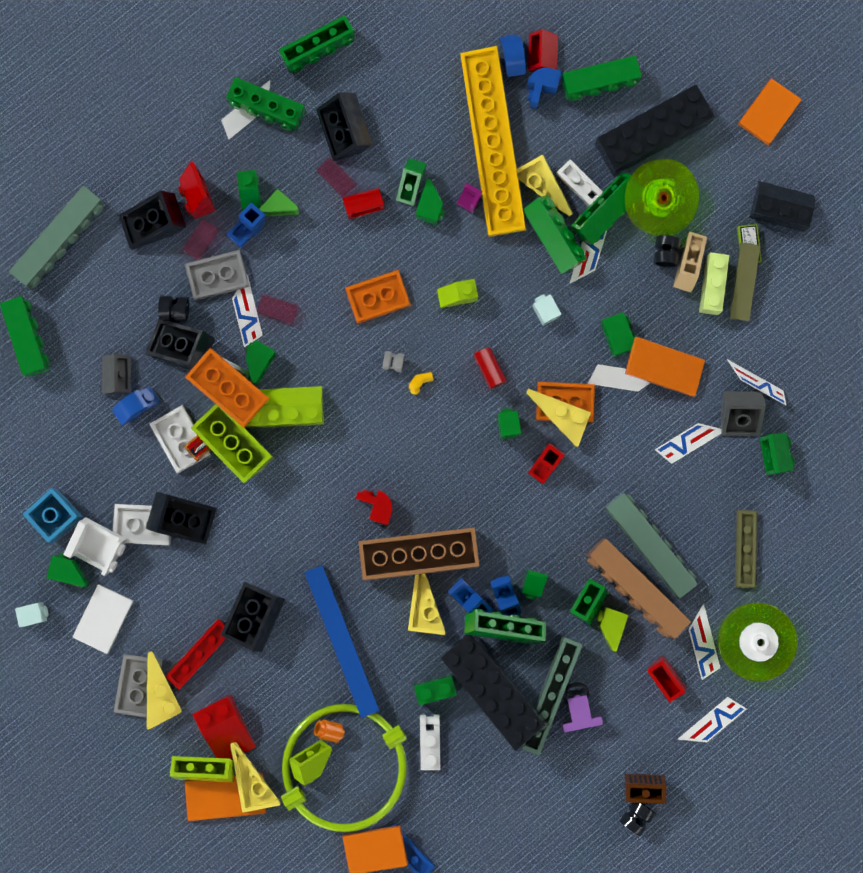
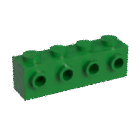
[279,15,355,74]
[561,55,642,101]
[226,77,306,131]
[571,172,643,245]
[523,195,587,274]
[0,296,50,378]
[464,609,546,645]

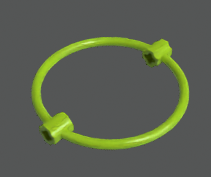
[281,704,407,832]

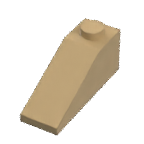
[673,231,707,292]

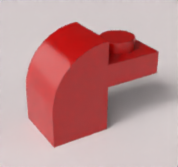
[528,443,565,484]
[355,489,393,525]

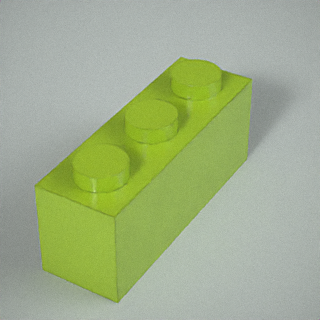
[170,756,235,782]

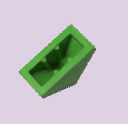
[260,189,300,217]

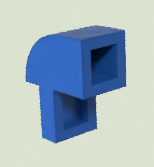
[500,35,526,77]
[527,68,561,109]
[227,202,266,248]
[112,386,160,426]
[490,575,522,616]
[448,578,493,613]

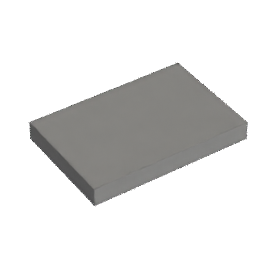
[185,250,250,301]
[113,654,163,718]

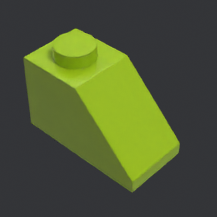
[437,279,478,308]
[596,607,628,652]
[289,740,332,786]

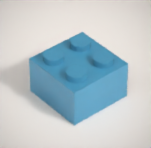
[23,488,83,543]

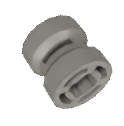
[382,351,405,373]

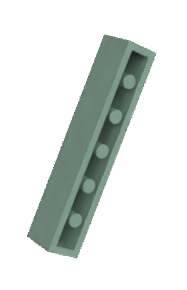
[9,185,105,290]
[604,493,698,599]
[522,636,582,756]

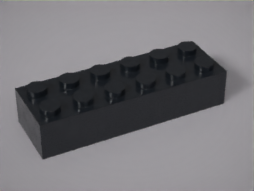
[595,84,715,176]
[441,635,550,751]

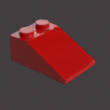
[178,161,216,219]
[192,694,256,760]

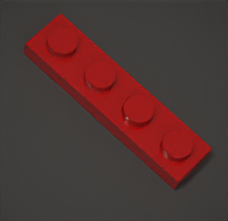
[165,619,226,690]

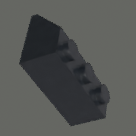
[316,92,373,161]
[749,181,814,232]
[220,582,285,652]

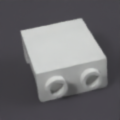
[63,517,126,576]

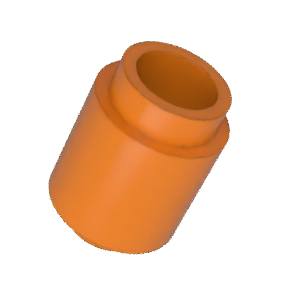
[314,720,345,743]

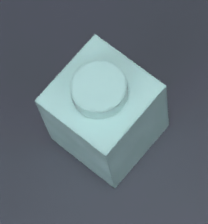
[532,294,561,326]
[15,602,48,627]

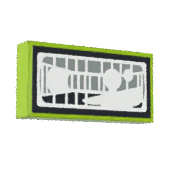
[737,224,762,263]

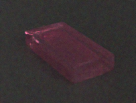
[316,157,356,198]
[182,219,219,261]
[257,294,299,324]

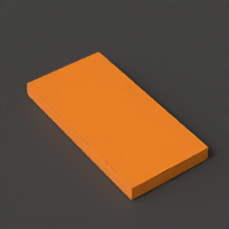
[625,337,705,397]
[185,348,270,428]
[185,773,267,821]

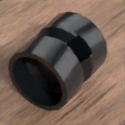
[653,235,681,267]
[158,295,190,322]
[619,803,656,837]

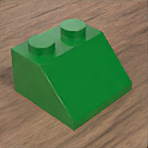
[759,433,795,476]

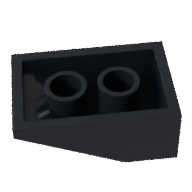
[118,190,186,250]
[145,320,215,370]
[146,491,217,545]

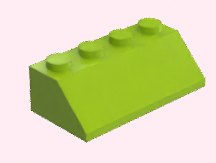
[246,386,324,428]
[191,404,274,484]

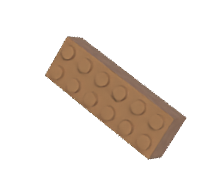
[358,527,479,581]
[585,538,691,639]

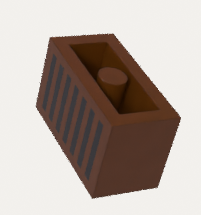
[624,774,667,804]

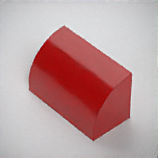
[528,29,558,72]
[342,188,384,220]
[473,347,507,390]
[647,655,686,703]

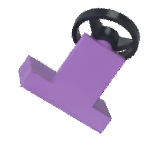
[561,682,603,732]

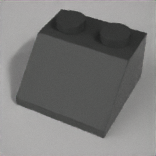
[721,391,766,436]

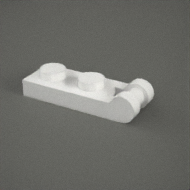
[556,159,603,207]
[420,714,440,770]

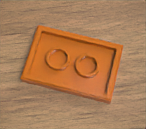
[738,78,802,146]
[345,269,411,324]
[536,382,595,423]
[342,825,408,873]

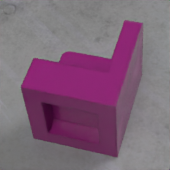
[456,183,482,213]

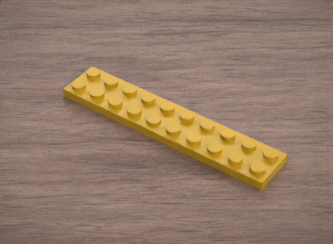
[460,46,526,237]

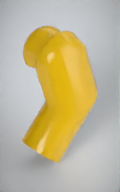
[409,372,433,395]

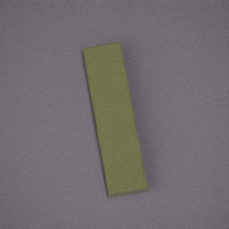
[729,243,760,321]
[735,510,757,588]

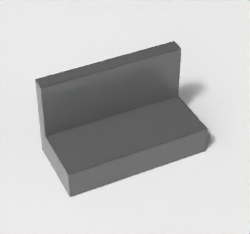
[102,354,131,394]

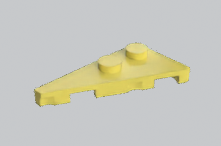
[517,155,573,216]
[526,389,591,447]
[408,574,446,635]
[146,651,182,730]
[230,742,280,813]

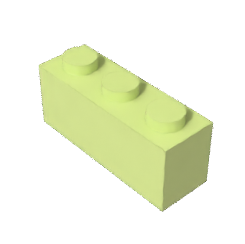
[699,252,729,315]

